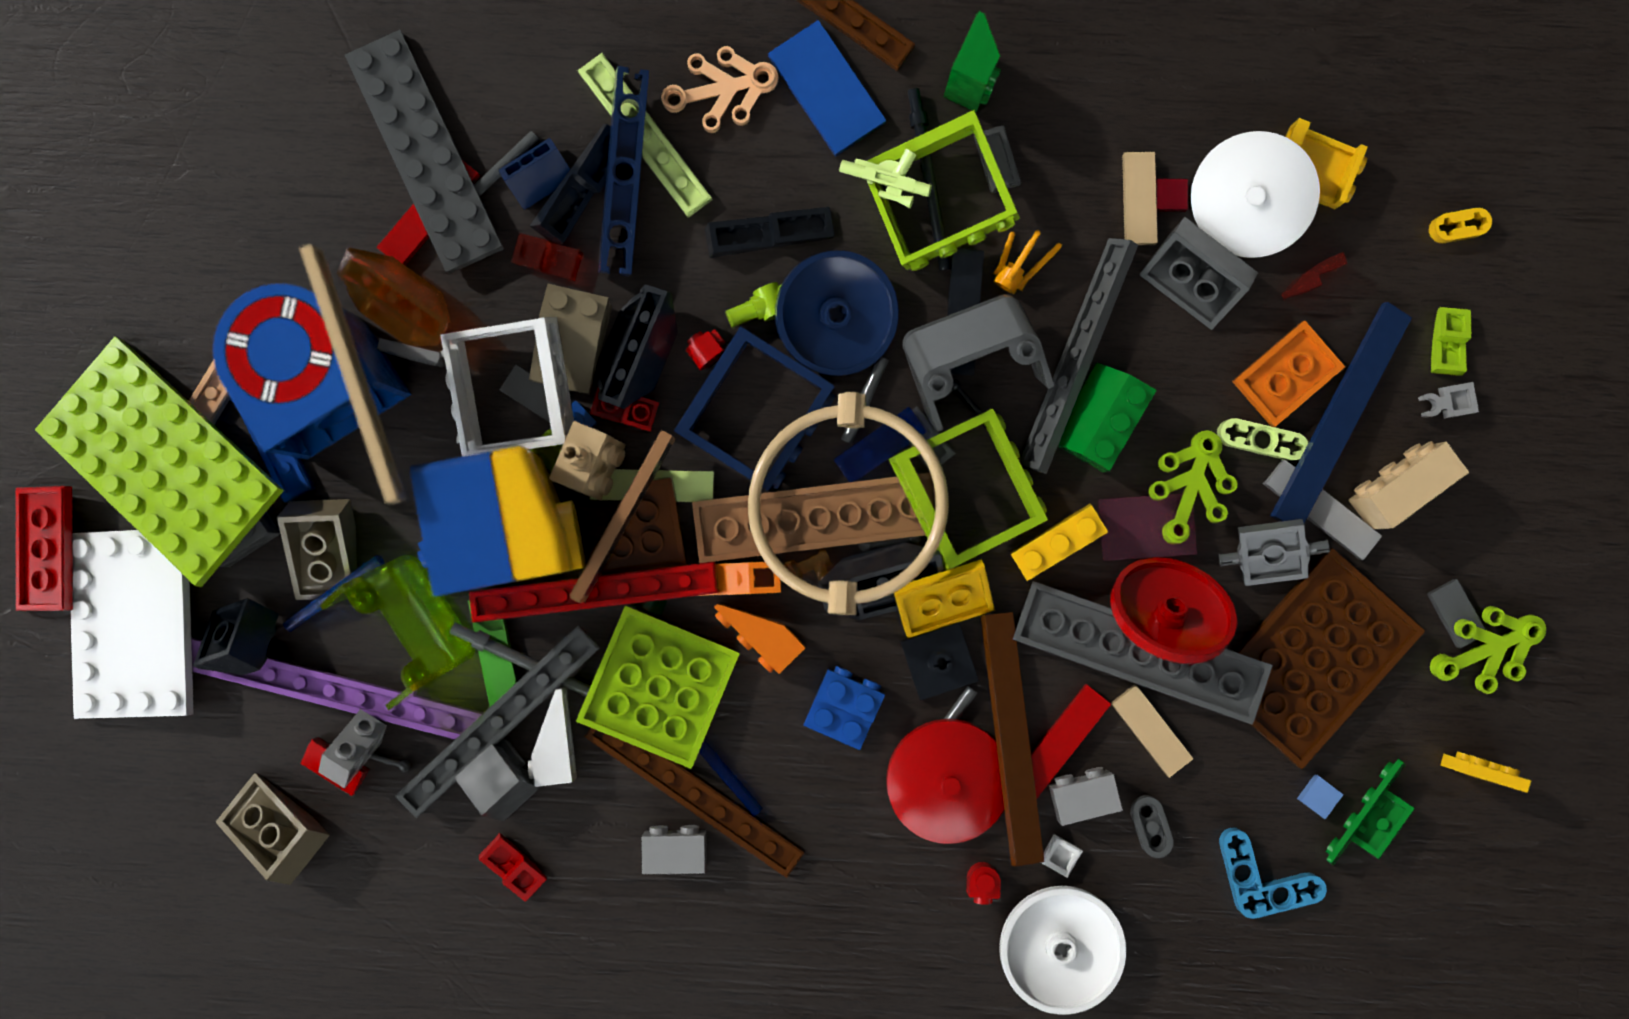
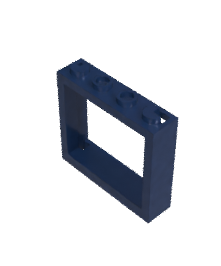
[674,326,836,492]

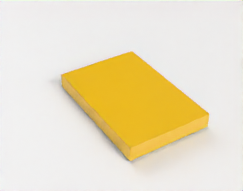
[894,559,995,639]

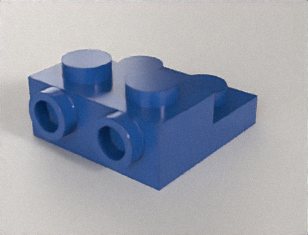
[803,666,885,750]

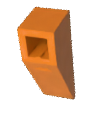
[699,562,782,596]
[714,603,806,674]

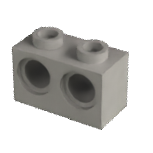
[318,709,387,788]

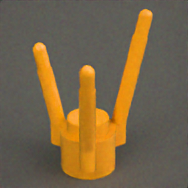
[993,230,1062,294]

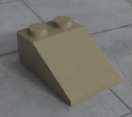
[529,284,612,395]
[277,499,358,600]
[216,773,330,885]

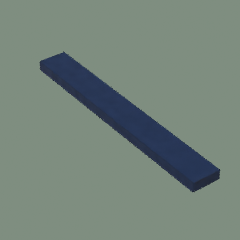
[1270,302,1412,523]

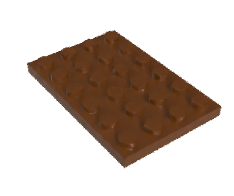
[1236,548,1425,769]

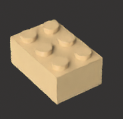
[1348,441,1469,529]

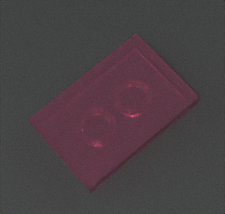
[1098,493,1197,561]

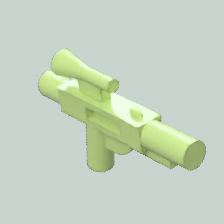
[839,149,932,208]

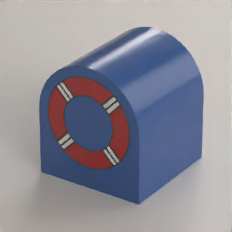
[213,284,412,460]

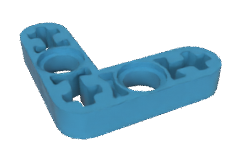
[1219,828,1327,919]

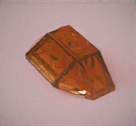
[336,247,451,346]

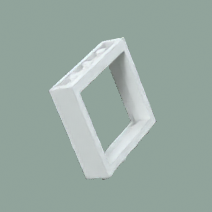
[440,317,574,457]

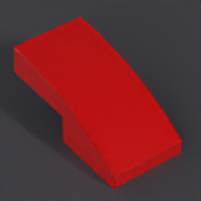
[479,833,547,902]

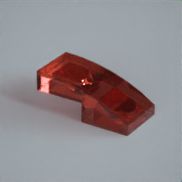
[511,233,583,282]
[1282,252,1348,300]

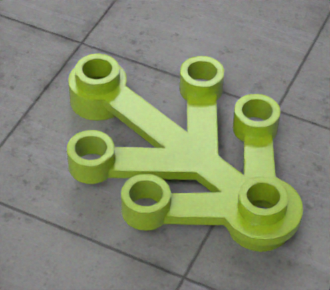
[1149,430,1237,545]
[1430,606,1546,694]

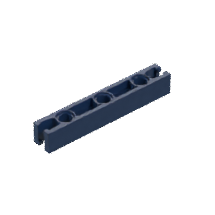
[598,66,649,276]

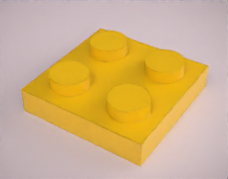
[1441,751,1531,793]

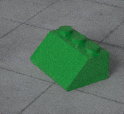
[944,11,1001,112]
[1058,363,1157,473]

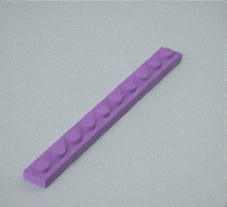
[191,637,483,739]

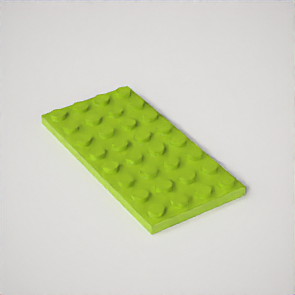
[35,336,284,587]

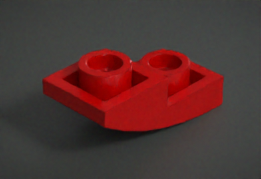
[589,386,659,432]

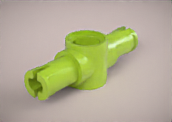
[725,282,782,328]

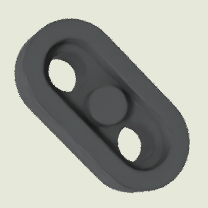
[1130,795,1173,858]

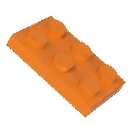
[1232,320,1345,427]

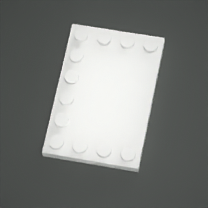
[71,530,194,719]

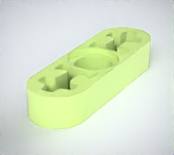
[1217,418,1308,461]

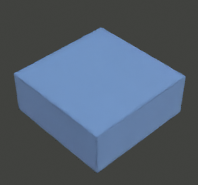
[1297,774,1344,819]

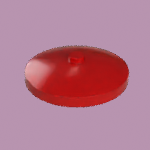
[1110,557,1237,664]
[886,719,1004,844]

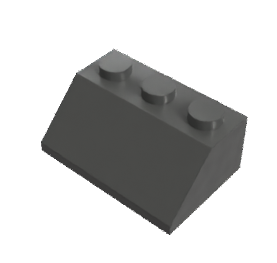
[1139,217,1258,330]

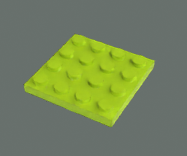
[576,606,740,769]

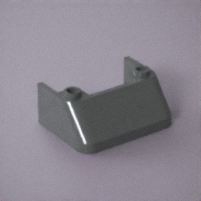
[903,295,1055,432]

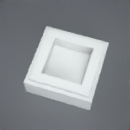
[1041,834,1083,878]

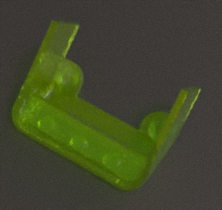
[320,554,475,710]

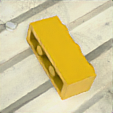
[1010,504,1108,581]

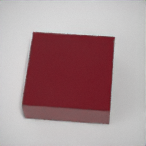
[1156,179,1188,212]

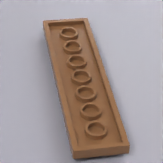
[692,473,936,563]

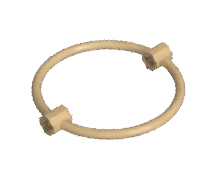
[748,392,949,615]

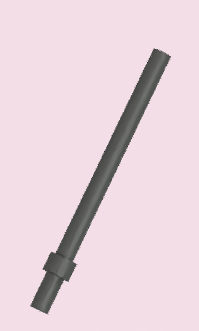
[450,622,591,697]

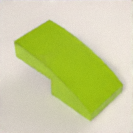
[1431,307,1471,376]

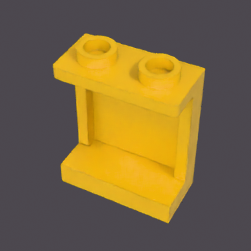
[1286,118,1368,209]

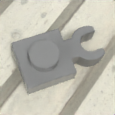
[1418,382,1479,418]

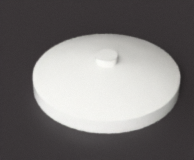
[1191,131,1320,258]
[999,886,1126,1014]

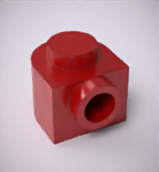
[686,329,726,371]
[966,862,1001,905]

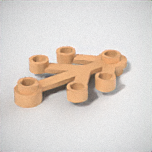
[661,46,778,133]

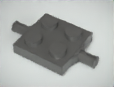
[1218,519,1330,586]

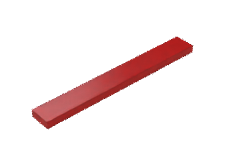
[469,562,719,623]

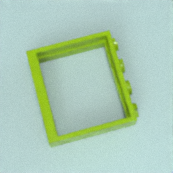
[867,110,1020,271]
[888,408,1048,570]

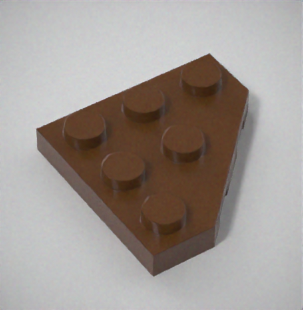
[590,476,688,576]

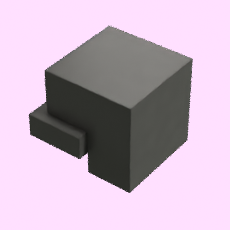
[455,739,540,821]

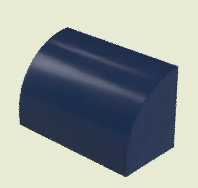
[499,138,570,210]

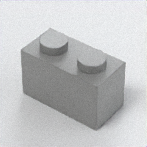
[1048,767,1123,826]
[642,825,707,874]

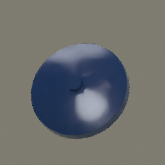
[775,250,899,376]

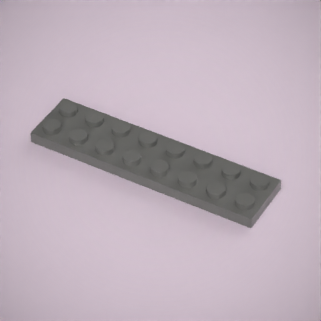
[345,30,504,275]
[1012,581,1273,725]

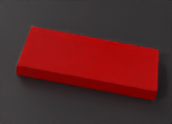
[16,486,73,611]

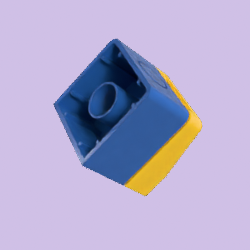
[410,446,586,596]

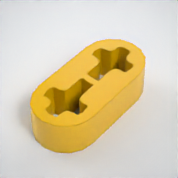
[1429,208,1492,243]

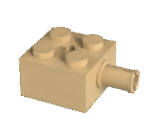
[549,421,625,501]

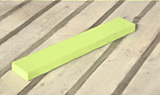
[578,53,712,218]

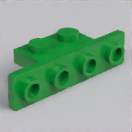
[1325,758,1415,866]

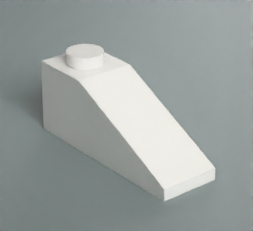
[528,687,577,787]

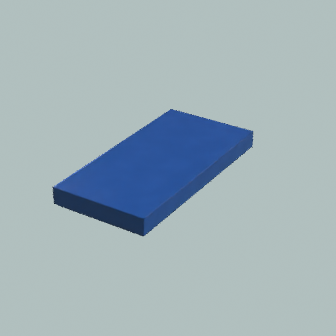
[768,20,886,157]

